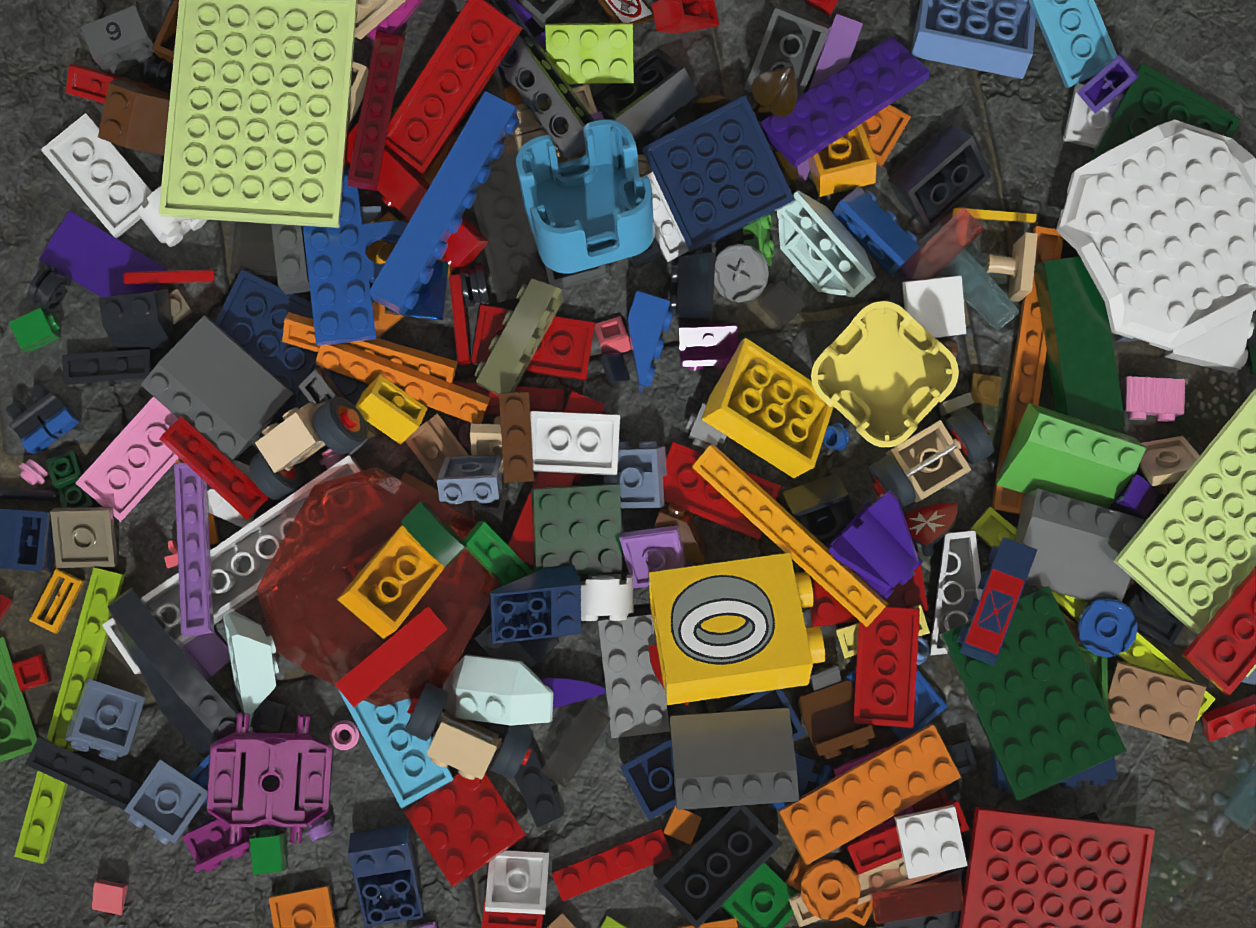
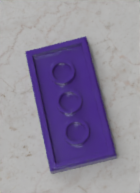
[38,211,169,297]

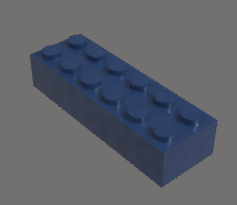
[620,689,806,821]

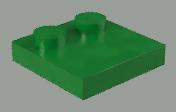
[721,863,796,928]

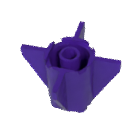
[825,490,923,600]

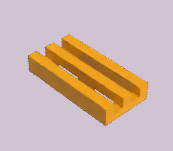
[29,568,85,634]

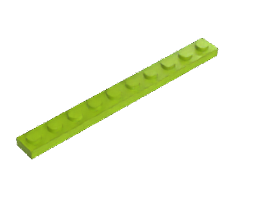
[14,567,125,864]

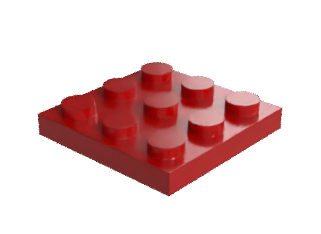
[404,772,527,887]

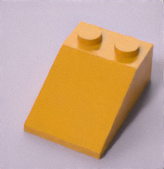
[808,123,877,197]
[337,525,445,639]

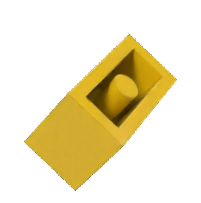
[355,375,428,445]

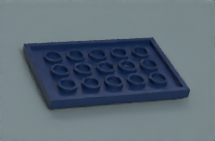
[215,269,397,418]

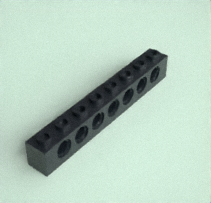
[453,0,594,158]

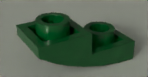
[46,450,96,508]
[401,502,467,567]

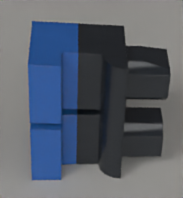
[6,383,81,455]

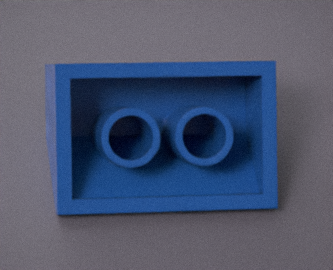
[833,187,920,277]

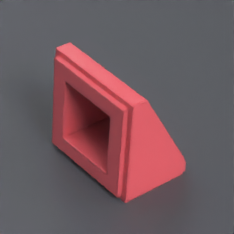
[594,316,631,355]
[92,879,129,915]

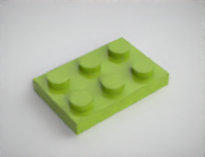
[545,23,634,84]

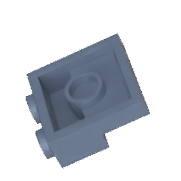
[604,441,667,508]
[437,454,503,504]
[64,679,145,760]
[124,759,208,845]

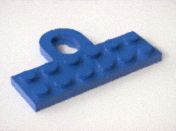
[303,170,408,346]

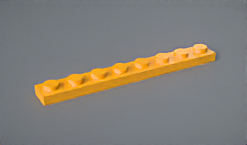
[692,444,888,627]

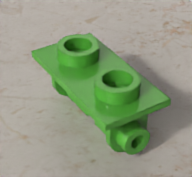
[743,214,775,266]

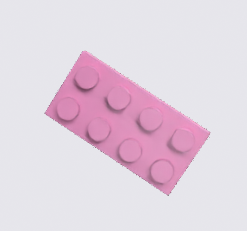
[76,396,179,522]

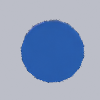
[1076,597,1138,657]

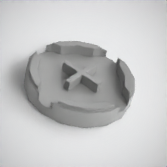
[714,244,769,302]

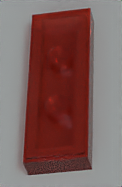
[900,207,984,281]
[870,878,964,924]

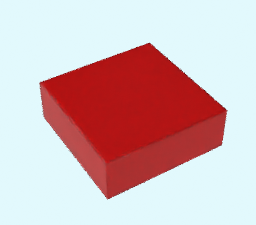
[12,654,51,692]

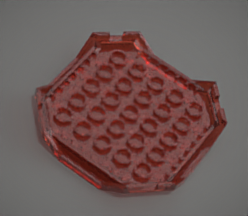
[257,467,498,707]

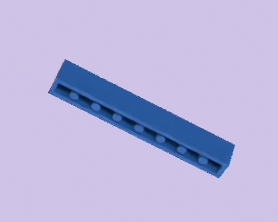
[369,91,519,316]

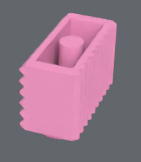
[1120,376,1185,422]

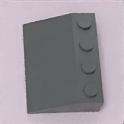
[141,315,294,462]
[1015,488,1146,602]
[670,708,799,810]

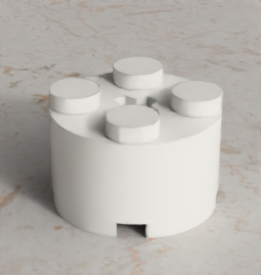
[138,186,207,247]
[578,574,634,621]

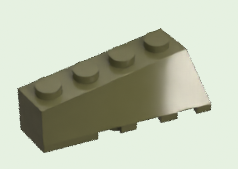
[475,279,564,396]

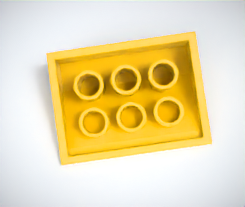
[701,338,834,478]

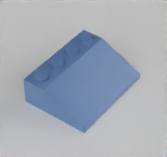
[911,0,1036,79]

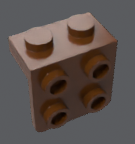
[797,680,875,759]

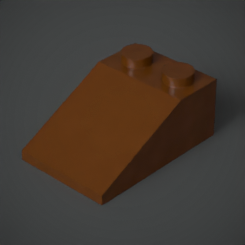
[98,76,170,155]

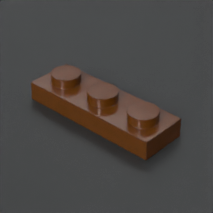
[499,391,534,483]

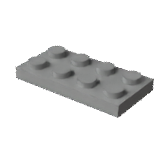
[598,615,670,738]

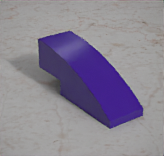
[539,677,606,709]

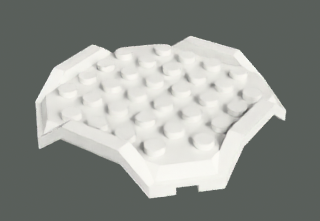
[1056,120,1256,351]

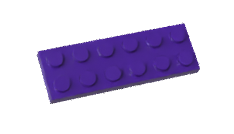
[760,36,930,167]

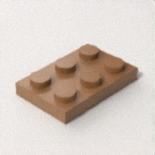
[1108,660,1206,742]

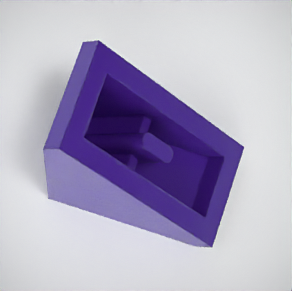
[1077,54,1139,114]

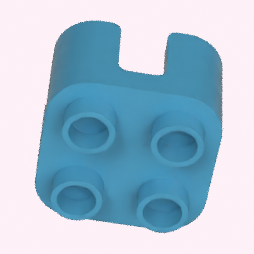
[516,120,655,274]

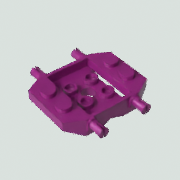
[207,713,332,844]

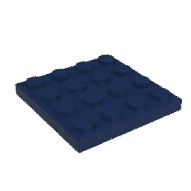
[642,95,796,253]

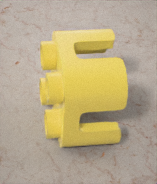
[811,301,959,447]

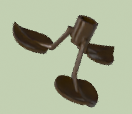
[692,66,798,193]

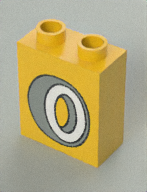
[649,553,825,705]

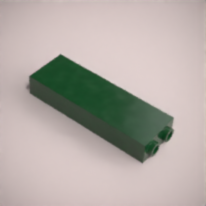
[1034,257,1126,431]

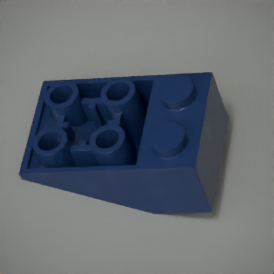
[0,509,54,573]
[490,565,581,644]
[348,824,424,927]

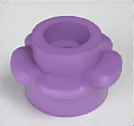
[305,816,334,842]

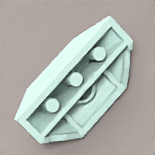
[777,190,876,297]
[223,611,279,715]
[443,654,553,725]

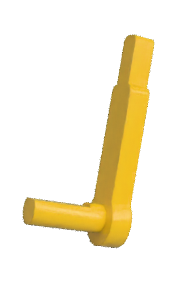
[952,208,1037,248]

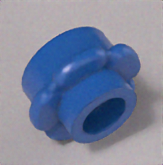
[823,422,849,451]

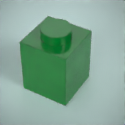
[9,308,61,353]
[249,828,288,875]

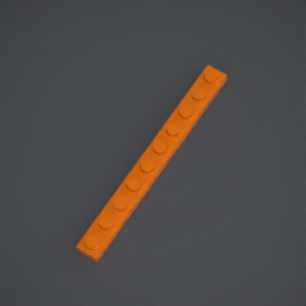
[991,226,1063,515]

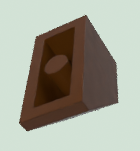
[653,503,707,564]

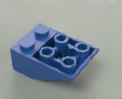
[627,291,674,393]

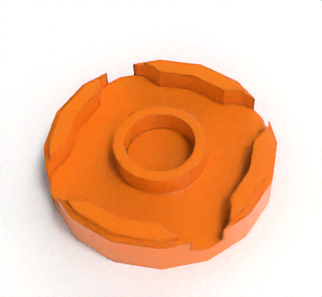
[801,859,861,921]

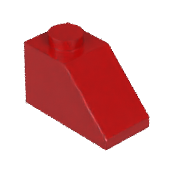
[652,0,719,34]

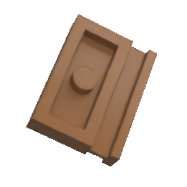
[405,414,469,483]

